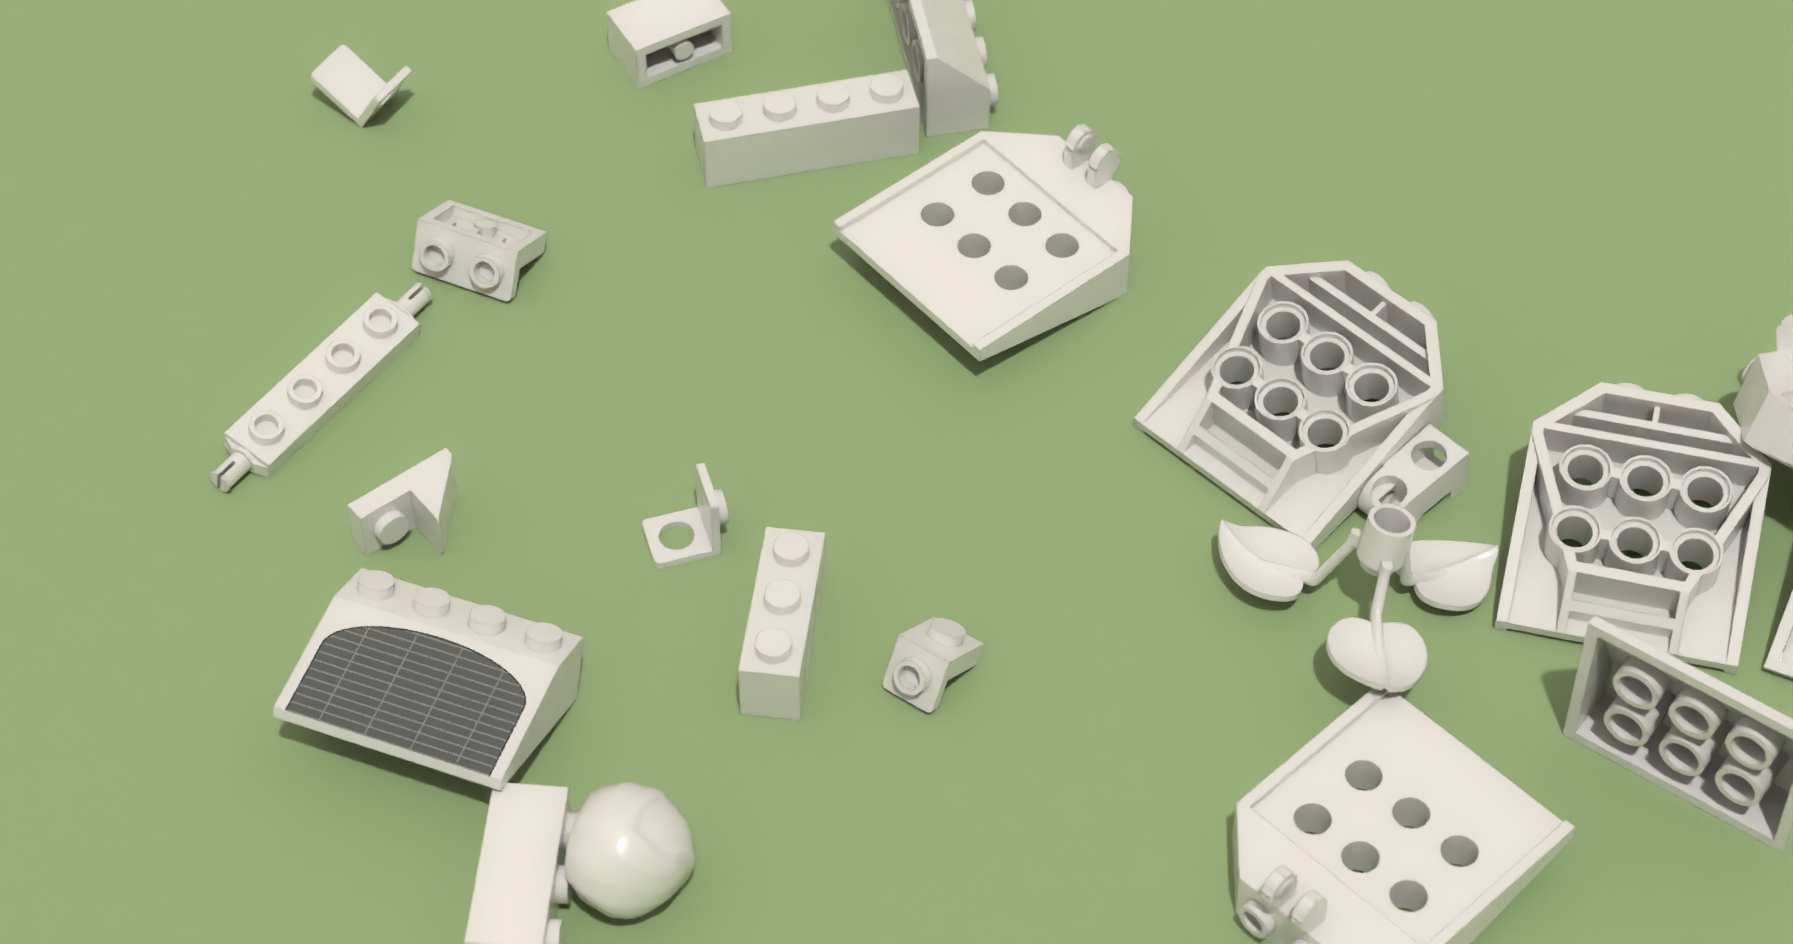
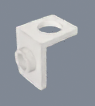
[309,45,412,128]
[642,462,729,569]

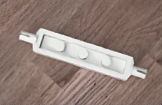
[209,282,433,492]

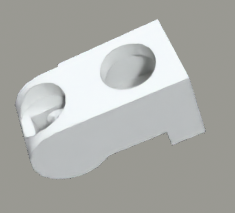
[1357,423,1469,523]

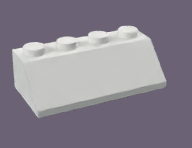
[888,0,998,137]

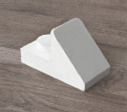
[347,448,458,556]

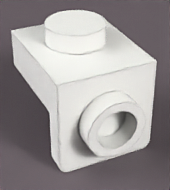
[882,616,984,713]

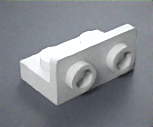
[412,200,547,301]

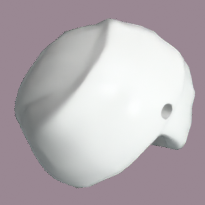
[565,782,696,919]

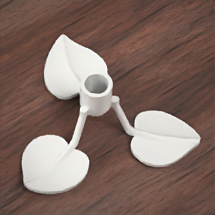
[1218,503,1498,692]

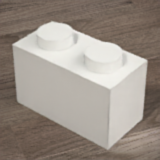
[606,0,732,89]

